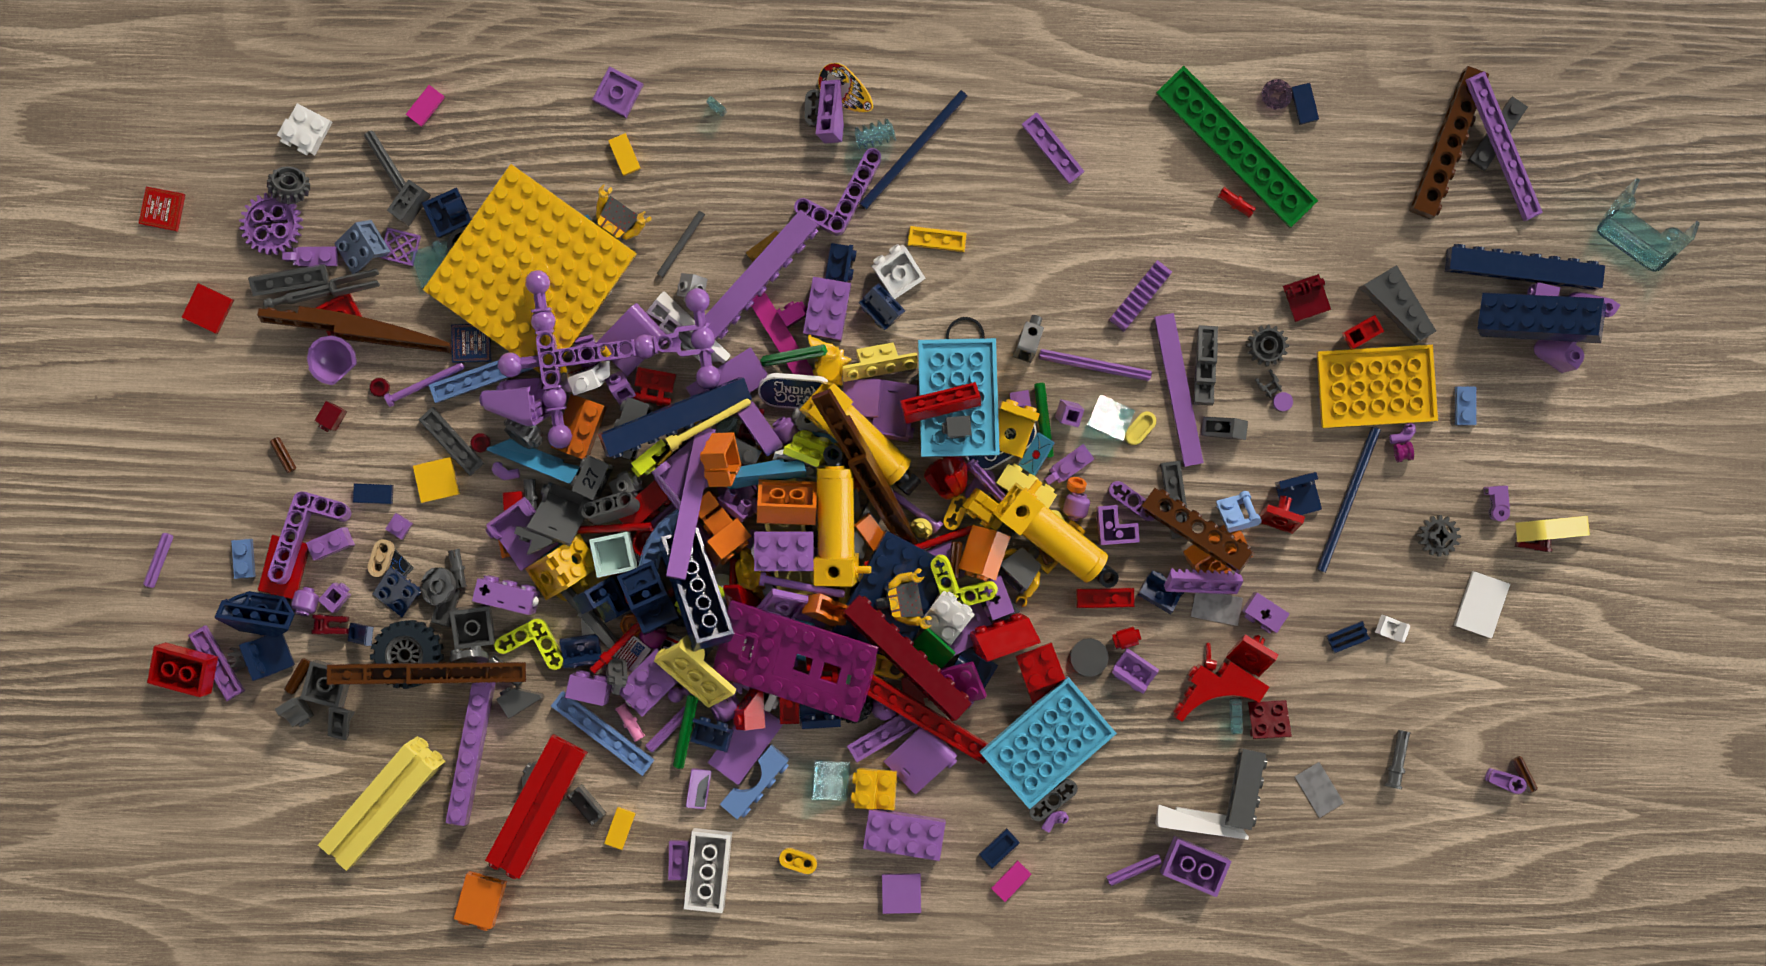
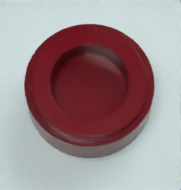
[370,378,390,397]
[471,433,491,453]

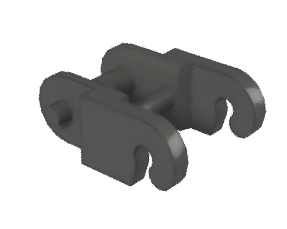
[1255,369,1282,398]

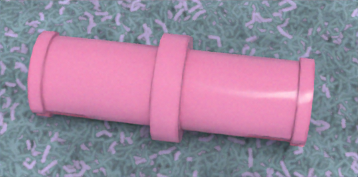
[615,703,645,742]

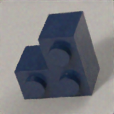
[573,576,631,623]

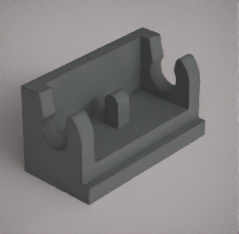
[387,180,431,226]
[567,784,607,826]

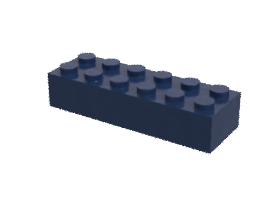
[1477,293,1606,343]
[658,528,734,651]

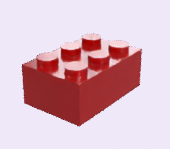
[147,642,218,697]

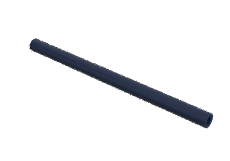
[859,90,968,210]
[1317,427,1381,573]

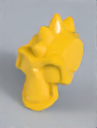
[808,335,852,386]
[735,548,772,602]

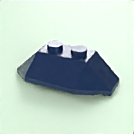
[215,591,295,637]

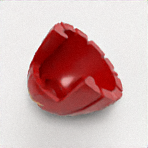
[924,456,968,499]

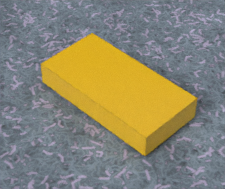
[608,133,641,176]
[604,806,636,850]

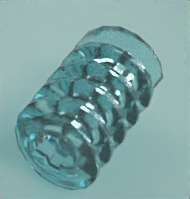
[855,118,896,151]

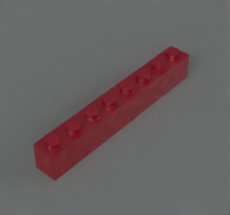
[841,595,972,722]

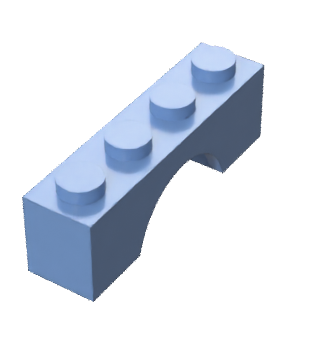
[720,744,789,820]

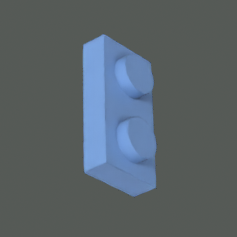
[1455,387,1477,425]
[231,539,256,579]

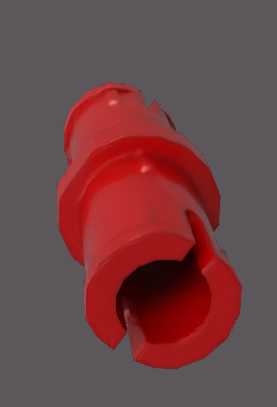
[1217,187,1256,218]

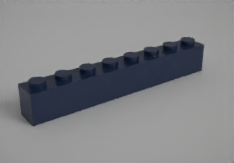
[1444,244,1605,290]
[598,377,752,459]

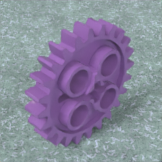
[239,193,303,255]

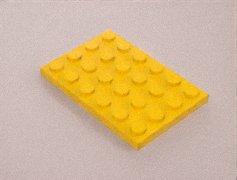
[1316,344,1438,428]

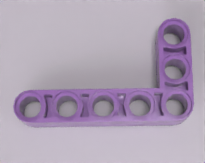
[794,148,881,236]
[268,491,352,585]

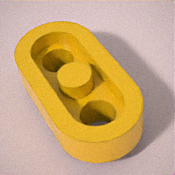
[779,848,817,874]

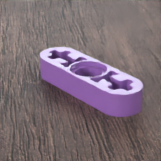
[1108,481,1154,521]

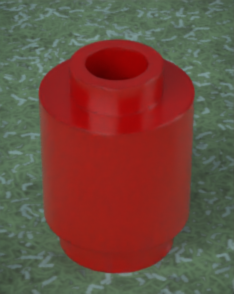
[1112,626,1142,650]

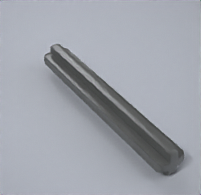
[364,130,406,192]

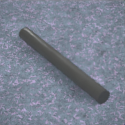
[657,211,705,278]

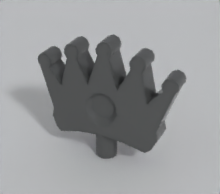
[228,647,247,673]

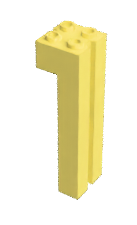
[318,736,446,871]

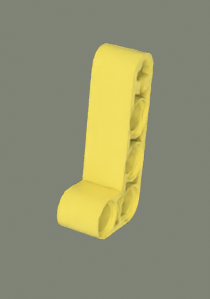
[1515,516,1590,542]

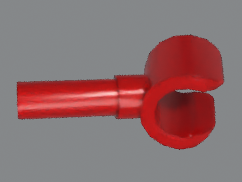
[1204,643,1217,671]

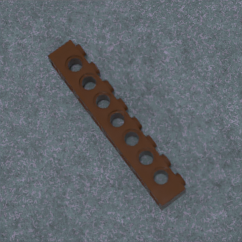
[1409,66,1490,219]

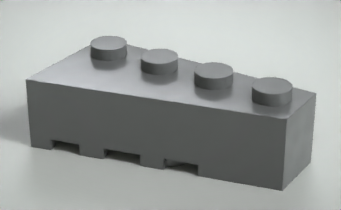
[1359,265,1436,343]

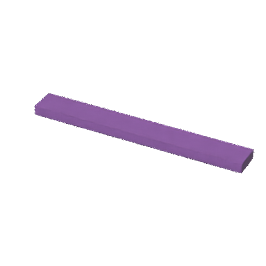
[1465,71,1543,221]
[1154,313,1204,467]
[666,428,716,580]

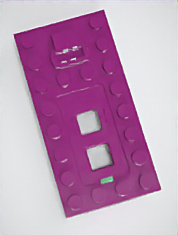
[713,600,879,722]

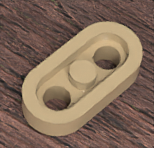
[368,539,395,577]

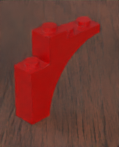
[1173,661,1270,722]

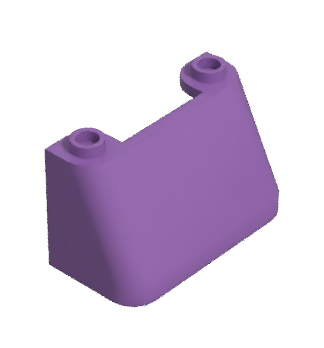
[1534,292,1621,373]
[480,377,551,426]

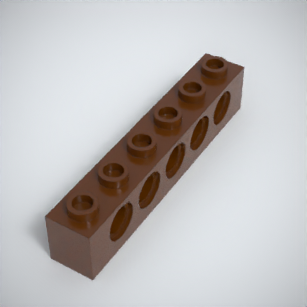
[1141,488,1253,574]

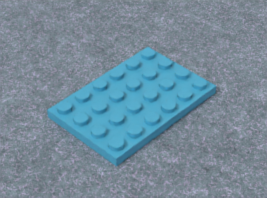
[918,338,1000,457]
[979,676,1117,809]

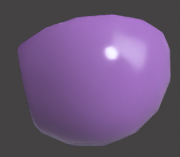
[307,336,357,385]

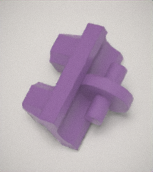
[716,489,754,523]

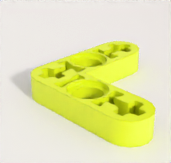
[931,555,998,606]
[494,618,563,670]

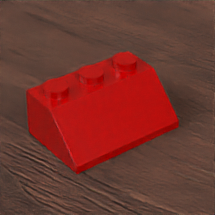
[969,613,1041,662]

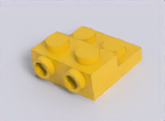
[851,768,897,810]

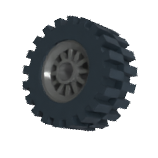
[370,620,444,689]

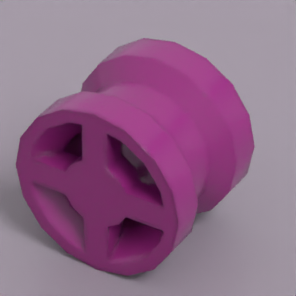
[1393,442,1414,463]

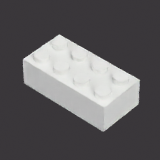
[684,828,732,913]

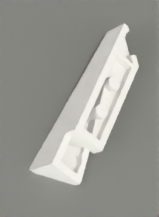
[646,292,730,363]
[1155,805,1249,840]

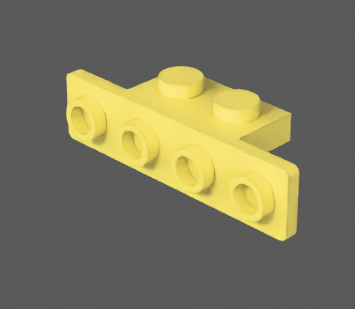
[842,343,918,382]

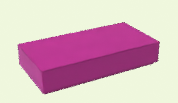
[406,85,445,127]
[991,860,1032,902]

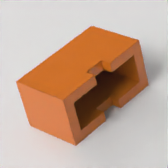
[802,593,847,626]

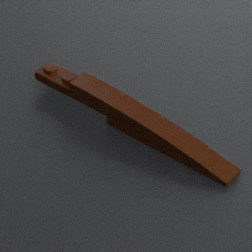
[257,306,452,353]
[812,389,918,545]
[327,662,526,685]

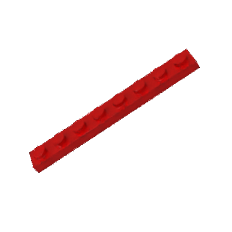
[867,674,989,764]

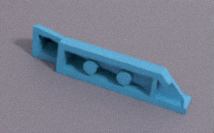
[487,439,580,484]

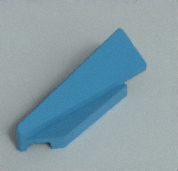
[727,459,807,489]

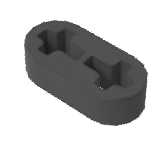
[805,89,820,127]

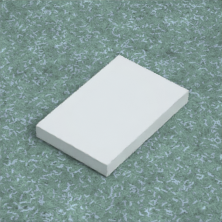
[1454,571,1510,638]

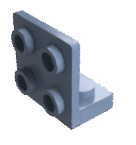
[334,220,391,274]

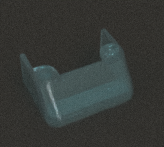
[1597,178,1700,272]

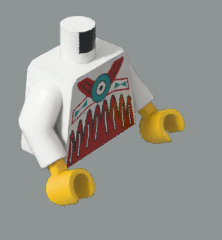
[560,346,611,395]

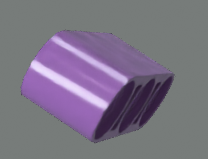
[737,401,783,457]

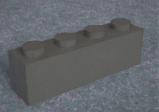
[1225,749,1267,830]

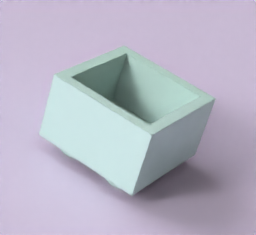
[589,532,638,578]

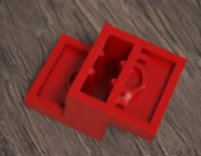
[1015,642,1066,705]

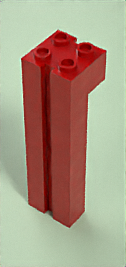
[485,734,588,879]

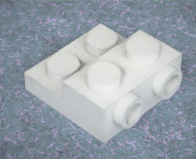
[277,103,333,156]
[871,244,926,299]
[924,591,975,645]

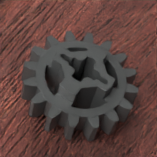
[1417,515,1461,557]

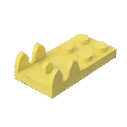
[654,635,736,708]

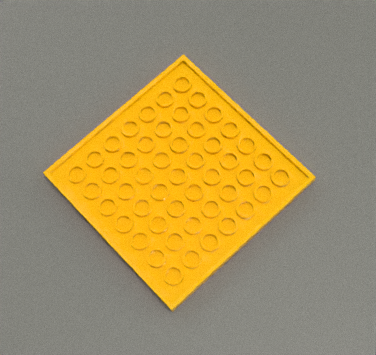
[423,164,637,379]

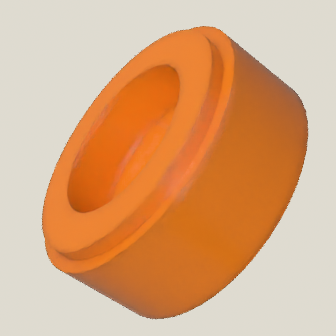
[1067,477,1087,494]

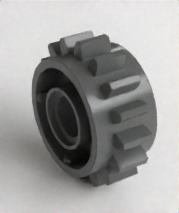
[267,166,310,204]
[1246,324,1289,367]
[504,419,543,449]

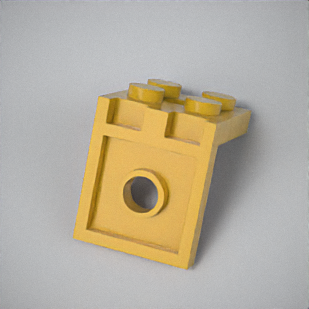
[998,399,1040,458]
[525,534,595,600]

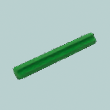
[760,344,828,367]
[1034,383,1054,458]
[673,695,698,769]

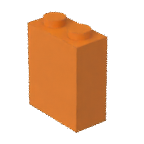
[959,525,1011,581]
[454,871,507,931]

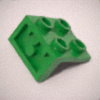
[913,628,955,669]

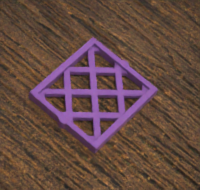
[379,227,421,266]

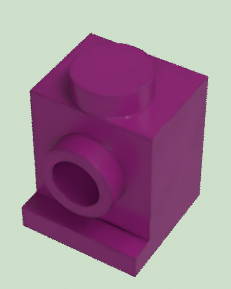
[776,301,807,329]

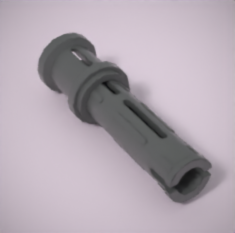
[1385,730,1411,790]

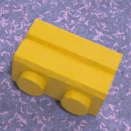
[963,488,1002,530]

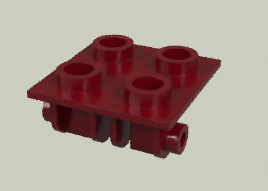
[1283,274,1331,322]
[1248,700,1292,739]

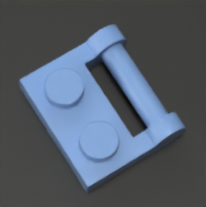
[1216,491,1262,533]

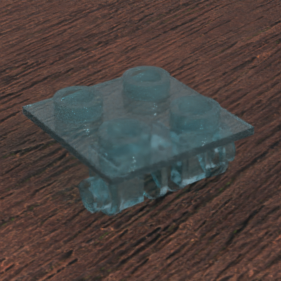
[410,240,449,288]
[1087,394,1135,441]
[812,760,850,801]

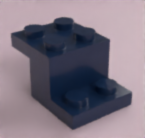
[617,560,680,636]

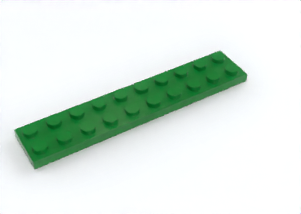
[1156,65,1318,228]

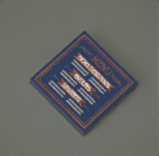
[451,324,492,363]

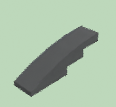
[1194,325,1218,406]

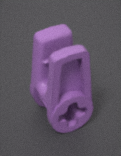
[1485,768,1526,794]

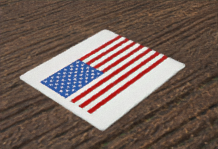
[614,636,651,672]

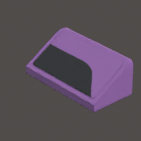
[686,768,712,809]

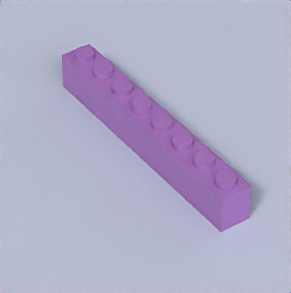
[705,210,819,340]
[445,682,496,826]

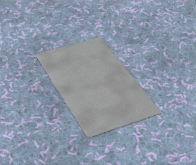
[1191,593,1243,626]
[1295,762,1344,818]

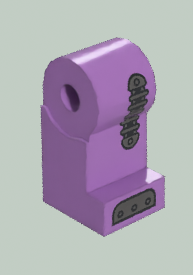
[1484,485,1510,522]

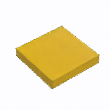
[413,457,460,503]

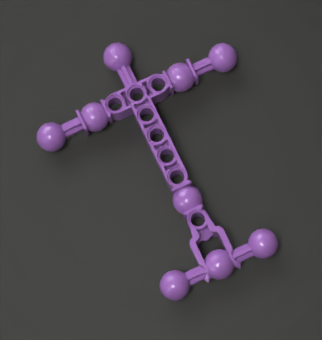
[498,270,720,449]

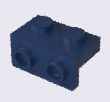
[1137,571,1184,615]
[559,634,602,668]
[690,716,734,752]

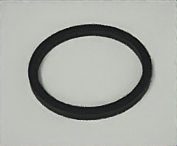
[946,317,985,339]

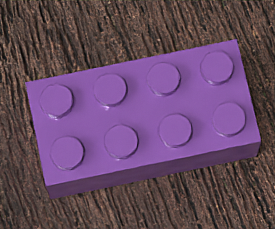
[863,809,946,861]

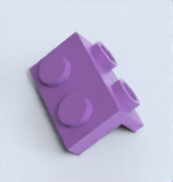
[1112,648,1159,694]

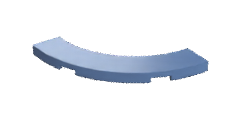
[638,509,679,570]

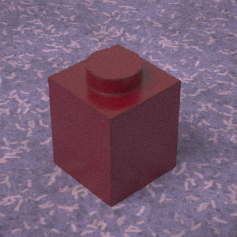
[314,401,347,432]

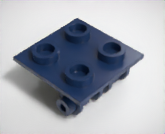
[373,567,421,617]

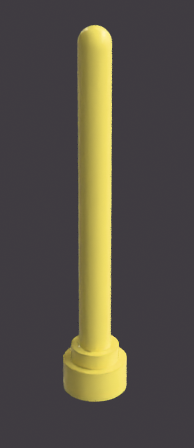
[665,399,751,452]

